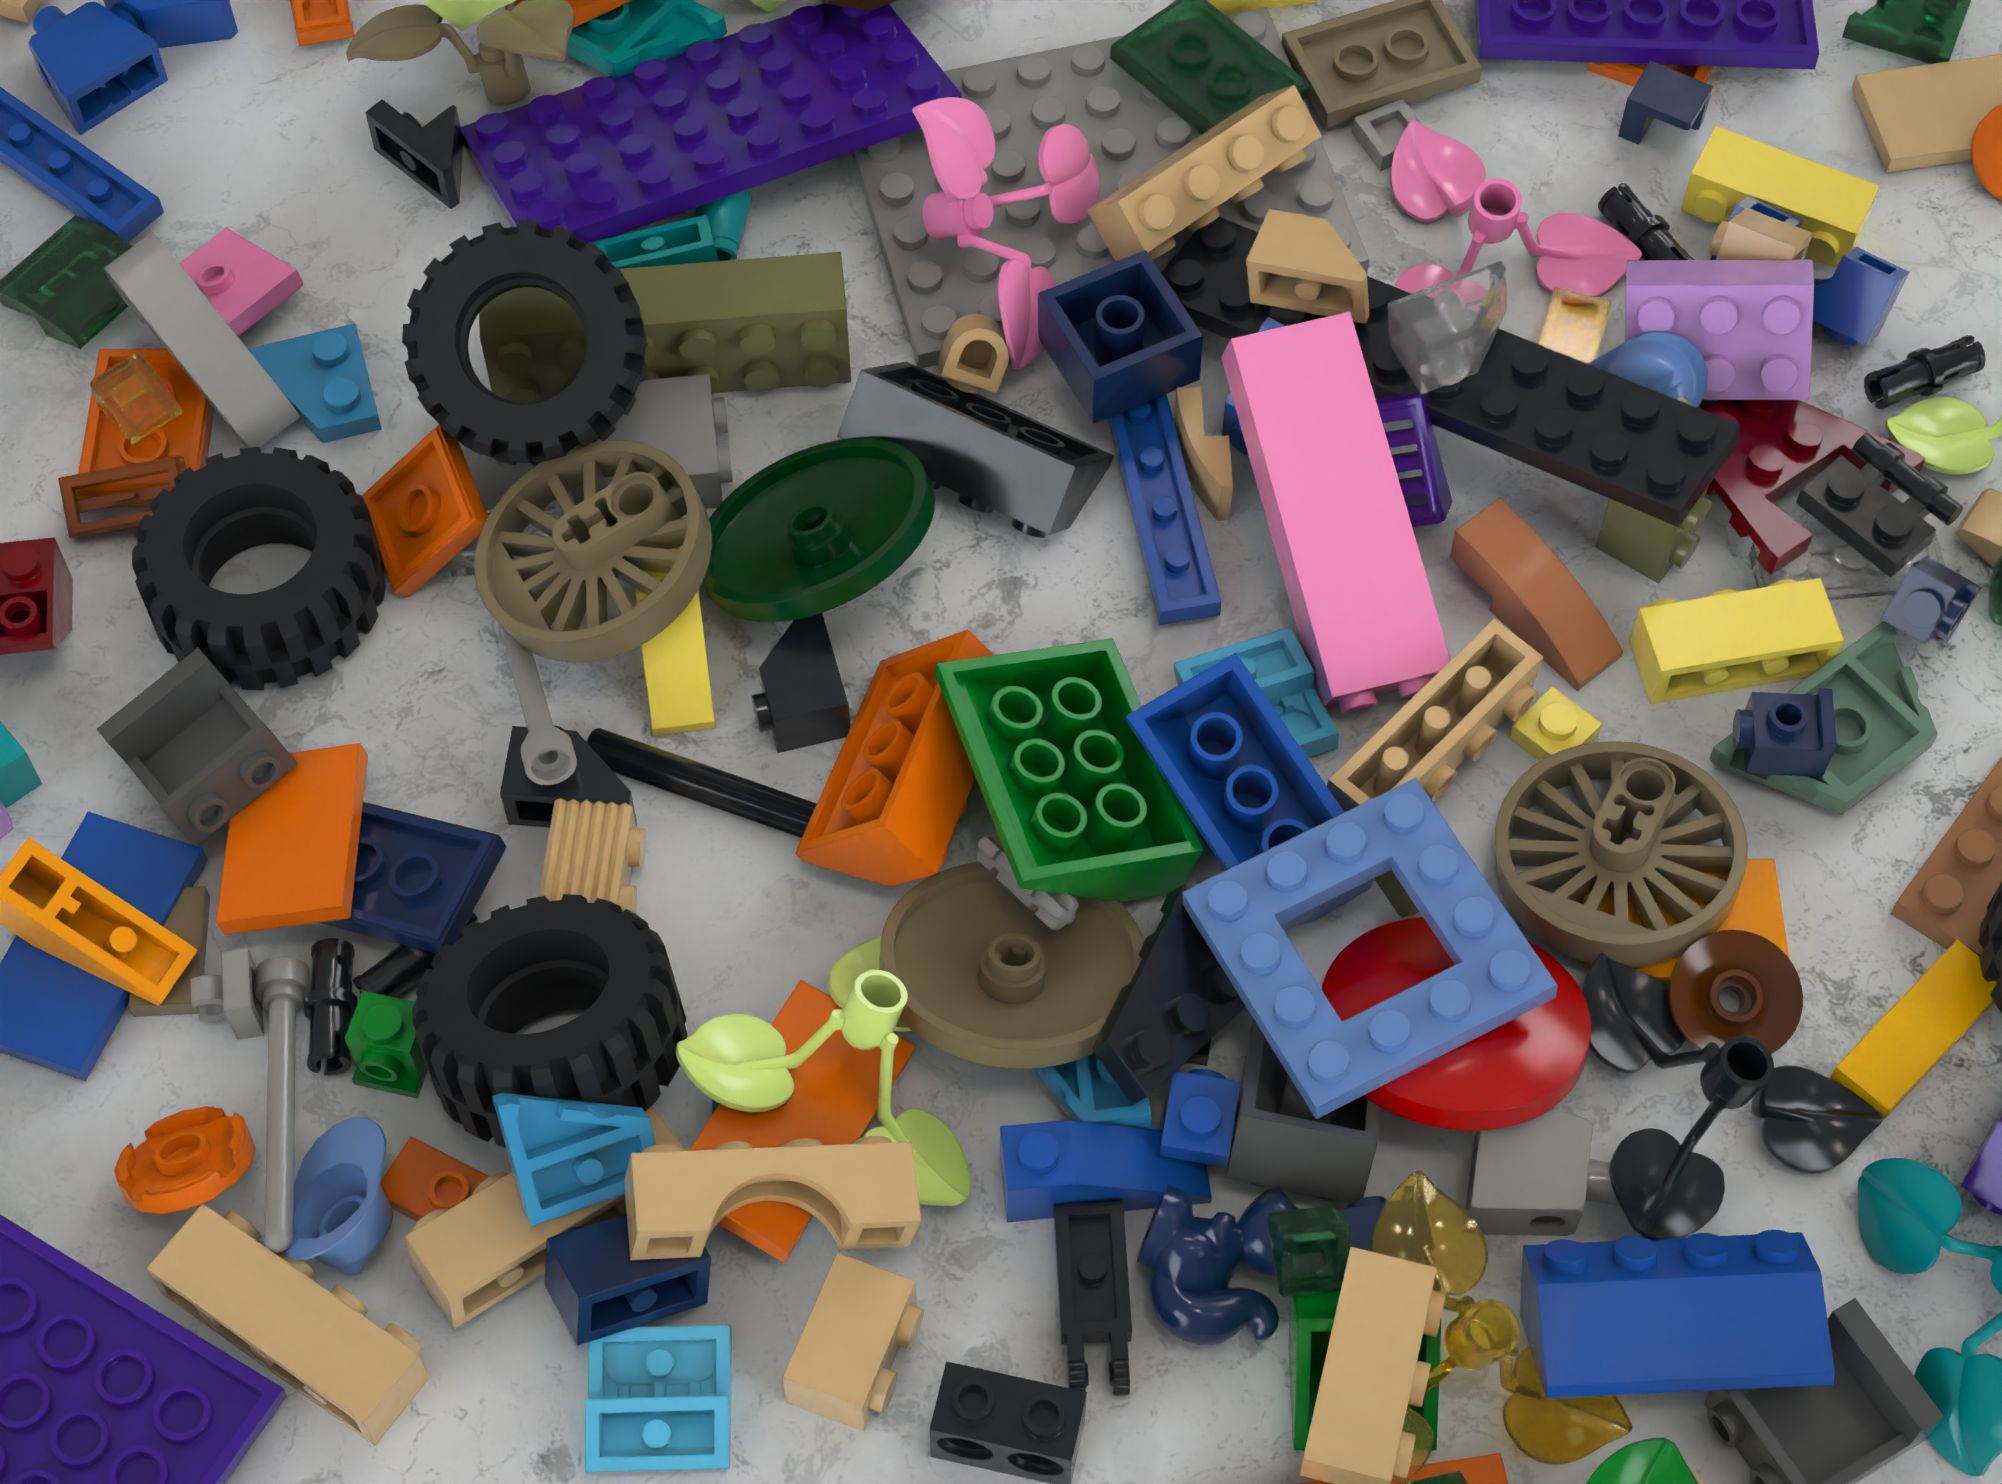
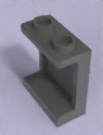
[97,648,298,847]
[1704,1298,1944,1484]

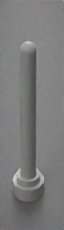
[498,623,577,785]
[255,956,310,1252]

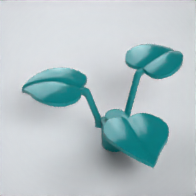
[1858,1158,2002,1477]

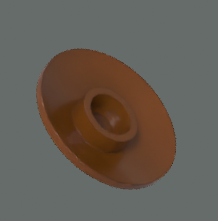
[1668,930,1803,1054]

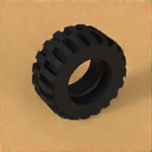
[402,220,648,466]
[132,447,386,690]
[412,894,688,1148]

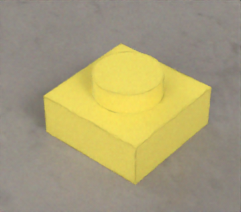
[1509,686,1602,761]

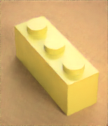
[1681,126,1880,269]
[1629,578,1844,704]

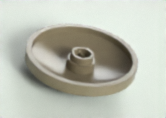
[879,862,1145,1069]

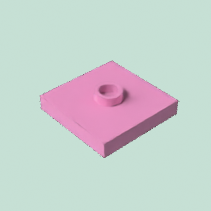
[180,228,304,337]

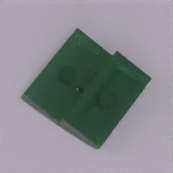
[0,215,133,349]

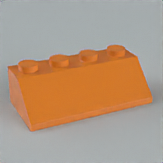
[795,629,994,887]

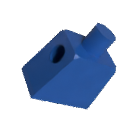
[28,2,168,135]

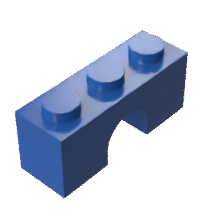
[1710,196,1910,346]

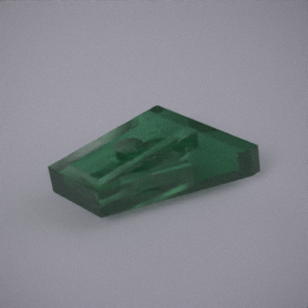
[1842,0,1971,64]

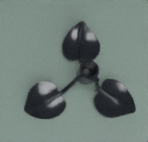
[1582,953,1883,1240]

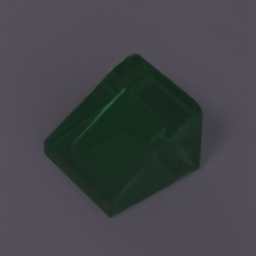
[1268,1206,1350,1297]

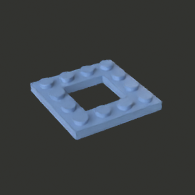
[1182,778,1558,1119]

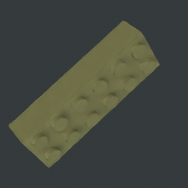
[479,252,851,403]

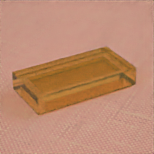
[1539,287,1612,364]

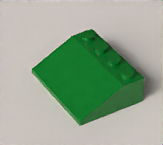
[934,638,1204,902]

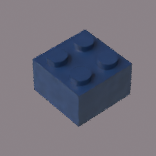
[1038,250,1203,424]

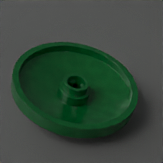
[702,438,935,622]

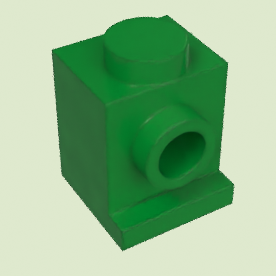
[345,990,428,1099]

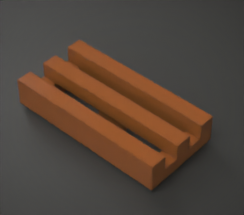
[58,456,186,539]

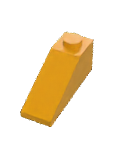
[0,837,198,1006]

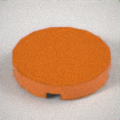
[114,1106,256,1214]

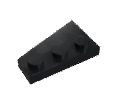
[1092,885,1246,1104]

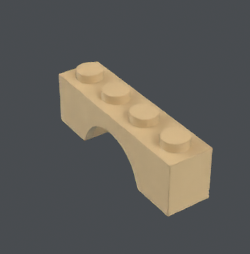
[624,1136,921,1260]

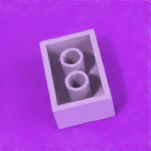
[1625,260,1814,400]

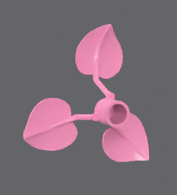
[912,97,1100,370]
[1391,120,1642,323]

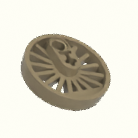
[474,440,712,663]
[1494,741,1748,967]

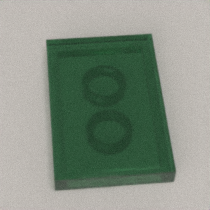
[1110,0,1310,135]

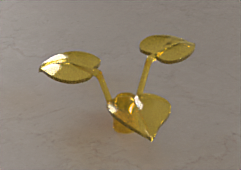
[1327,1171,1633,1484]

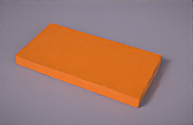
[689,979,916,1263]

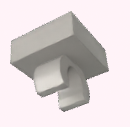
[190,947,264,1040]

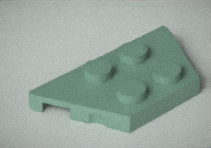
[1709,621,1938,815]

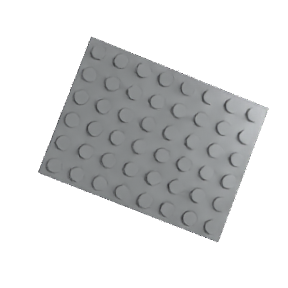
[851,7,1370,368]

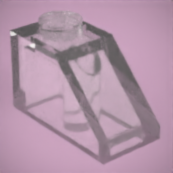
[1387,260,1507,394]

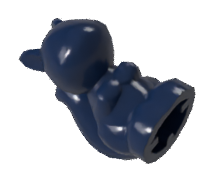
[1136,1184,1326,1345]

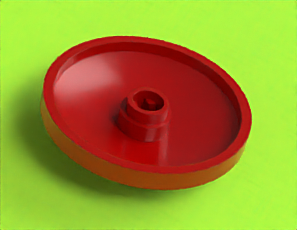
[1322,917,1591,1131]

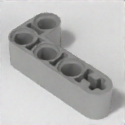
[103,232,300,448]

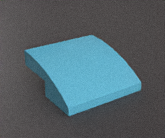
[1173,627,1339,758]
[585,1325,732,1472]

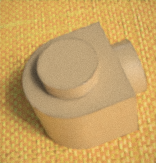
[937,314,1009,393]

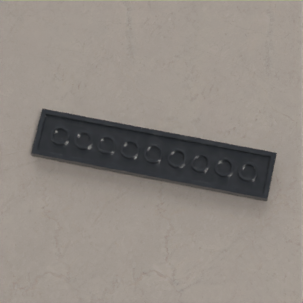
[1161,217,1741,527]

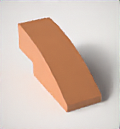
[1449,497,1623,691]

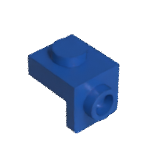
[1159,1069,1241,1167]

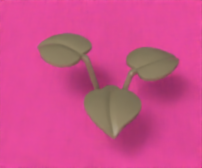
[346,0,575,105]

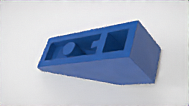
[1000,1120,1212,1222]

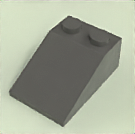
[1226,1017,1381,1203]

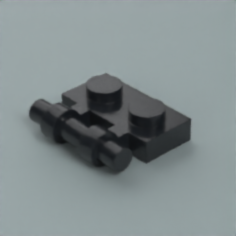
[1796,433,1963,578]

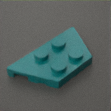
[567,0,727,78]

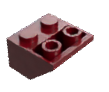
[0,537,73,655]

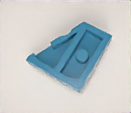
[247,324,382,443]
[492,1093,656,1226]

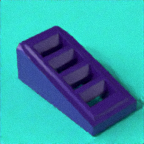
[1376,392,1453,527]

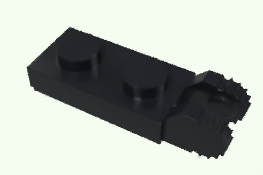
[1053,1201,1132,1395]

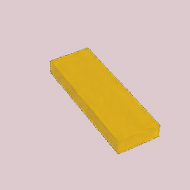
[1831,939,1996,1120]

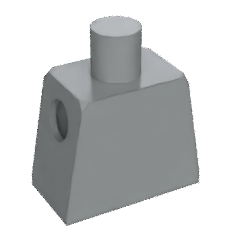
[1462,1108,1620,1236]

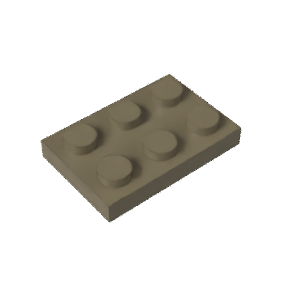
[1281,0,1482,128]

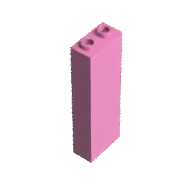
[1221,312,1451,714]

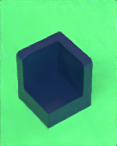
[1618,61,1713,145]

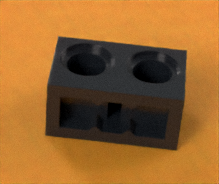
[929,1361,1087,1484]

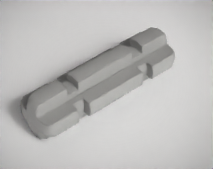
[976,830,1079,931]

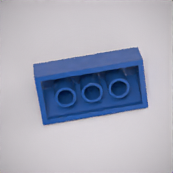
[1125,653,1375,930]
[1520,1230,1835,1398]

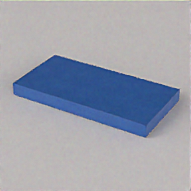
[0,812,208,1081]

